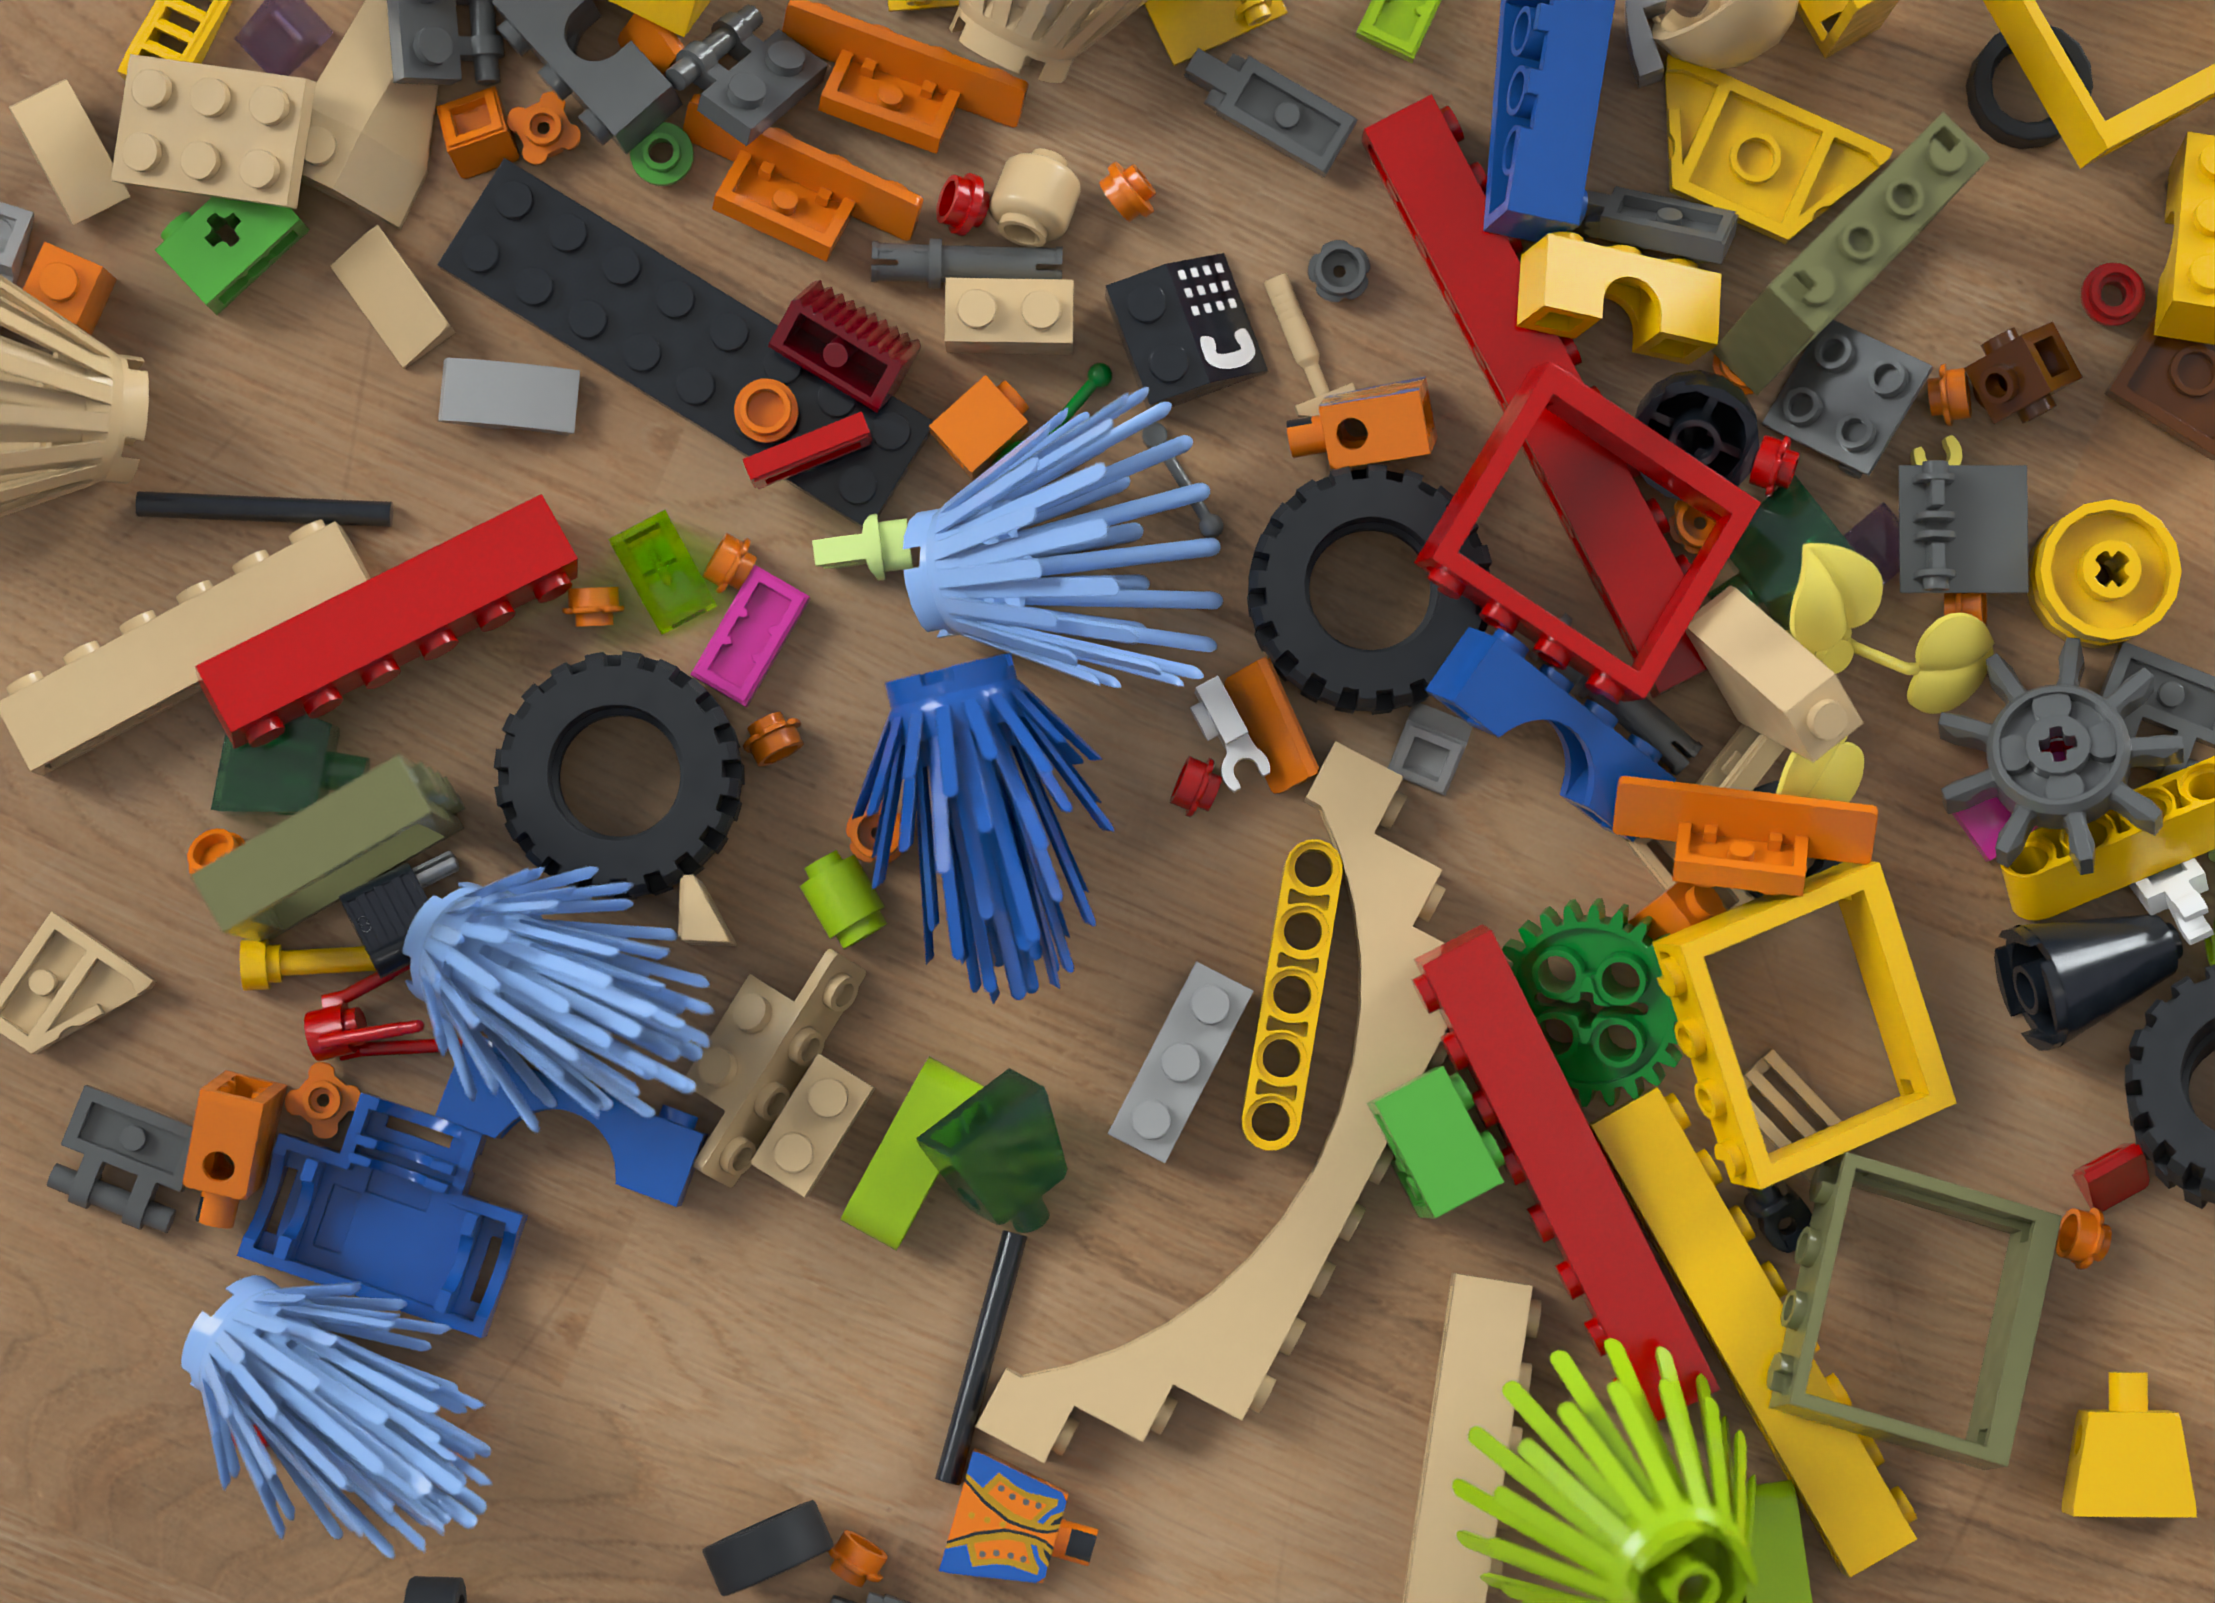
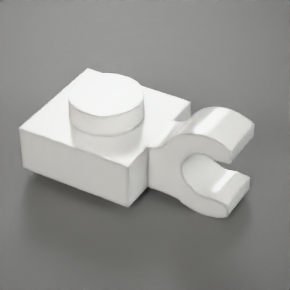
[1190,676,1270,793]
[2129,858,2214,945]

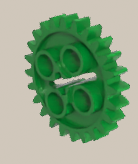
[1501,898,1683,1107]

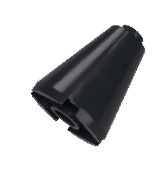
[1994,914,2183,1051]

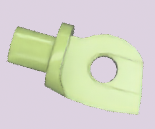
[812,514,913,581]

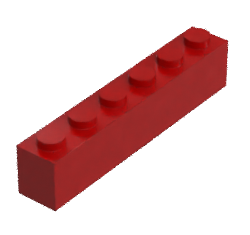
[195,494,578,749]

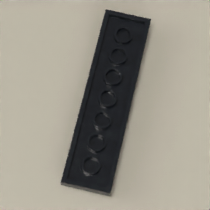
[437,158,933,528]

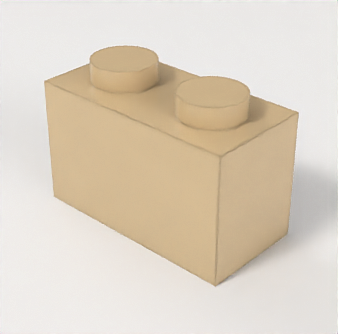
[944,278,1074,355]
[750,1053,876,1197]

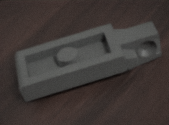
[1183,48,1358,178]
[1571,186,1738,264]

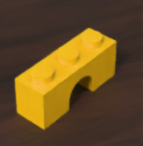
[2154,132,2215,345]
[1517,231,1722,365]

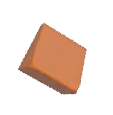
[618,13,685,78]
[436,86,519,179]

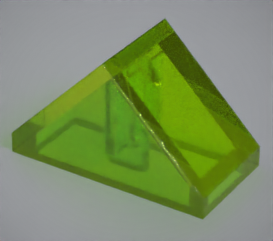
[608,510,717,635]

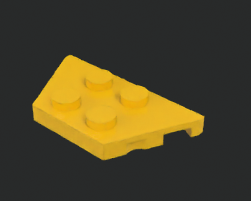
[1664,53,1893,244]

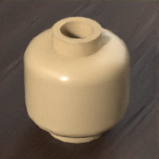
[989,148,1081,248]

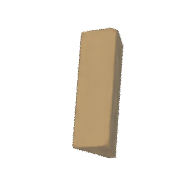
[330,224,456,369]
[678,875,737,947]

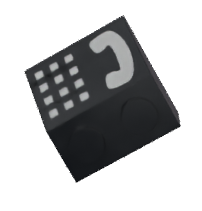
[1105,253,1268,410]

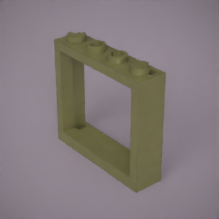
[1712,112,1990,395]
[190,754,465,942]
[1767,1152,2062,1470]

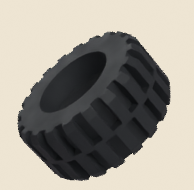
[1247,464,1492,715]
[494,651,745,900]
[2125,965,2215,1209]

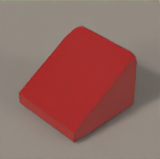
[2072,1143,2150,1212]

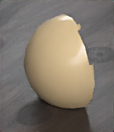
[1651,0,1799,70]

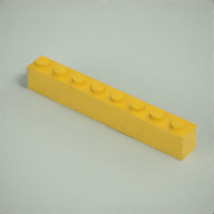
[1589,1087,1917,1578]

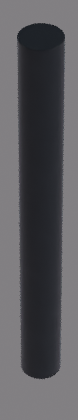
[136,491,393,527]
[935,1230,1027,1485]

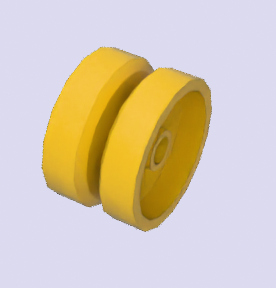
[2027,499,2182,649]

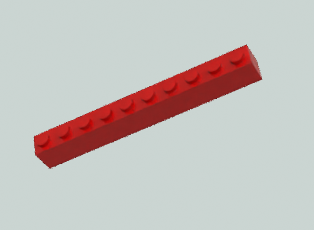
[1361,94,1708,699]

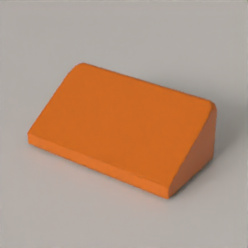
[1224,656,1320,794]

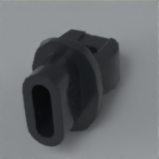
[1744,1180,1812,1253]

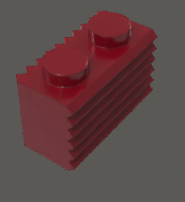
[768,280,921,412]

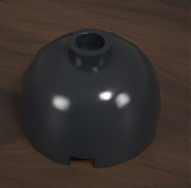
[1635,370,1760,501]

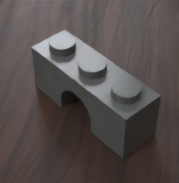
[492,0,683,154]

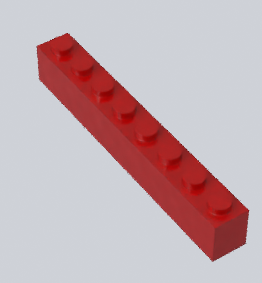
[1412,924,1720,1422]

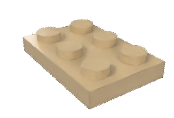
[110,54,316,209]

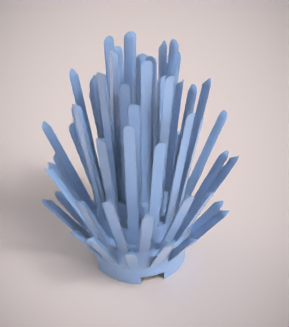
[402,866,714,1133]
[181,1275,493,1558]

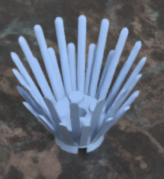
[903,387,1223,688]

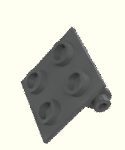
[1761,320,1934,479]
[1898,460,2029,593]

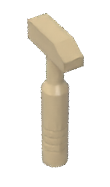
[1264,273,1355,417]

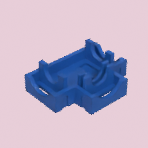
[237,1093,528,1338]

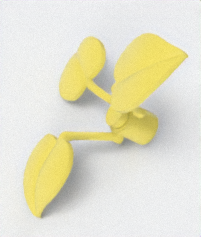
[1776,543,1995,802]

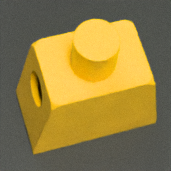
[2062,1371,2197,1518]

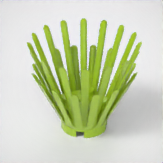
[1452,1338,1758,1603]

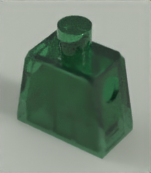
[1707,474,1855,631]
[211,714,370,816]
[916,1068,1068,1233]

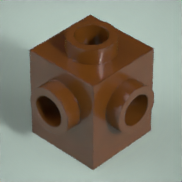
[1964,322,2083,424]

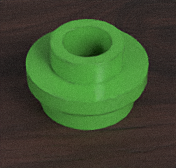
[630,122,694,186]

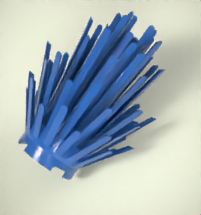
[852,653,1114,1004]

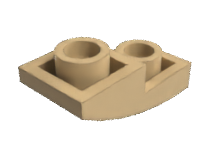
[9,79,130,225]

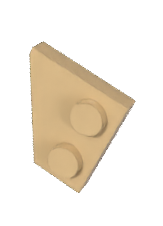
[0,911,157,1054]

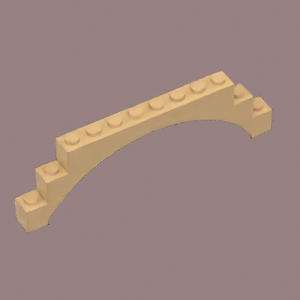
[975,741,1447,1463]

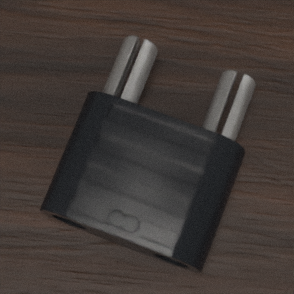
[338,851,459,978]

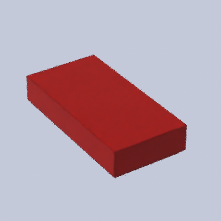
[742,411,873,490]

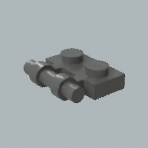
[387,0,505,85]
[666,5,828,146]
[2099,641,2215,780]
[47,1085,193,1233]

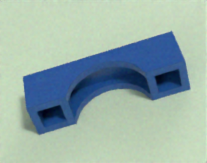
[1425,627,1676,842]
[435,1036,709,1207]

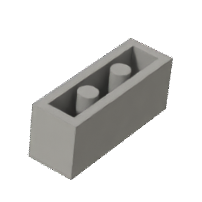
[1108,961,1253,1163]

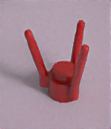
[304,965,463,1062]

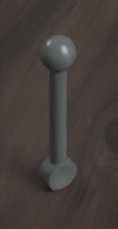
[1142,422,1224,538]

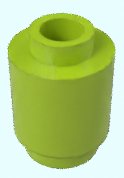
[799,850,888,950]

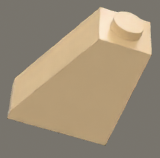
[1685,585,1863,763]

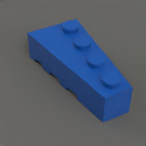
[1483,0,1616,242]

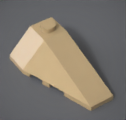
[301,0,439,230]

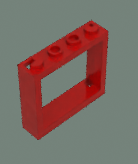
[1414,361,1761,705]

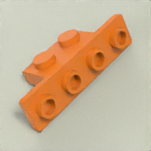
[782,0,1029,154]
[683,94,924,262]
[1613,776,1878,897]

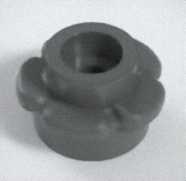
[1308,240,1371,302]

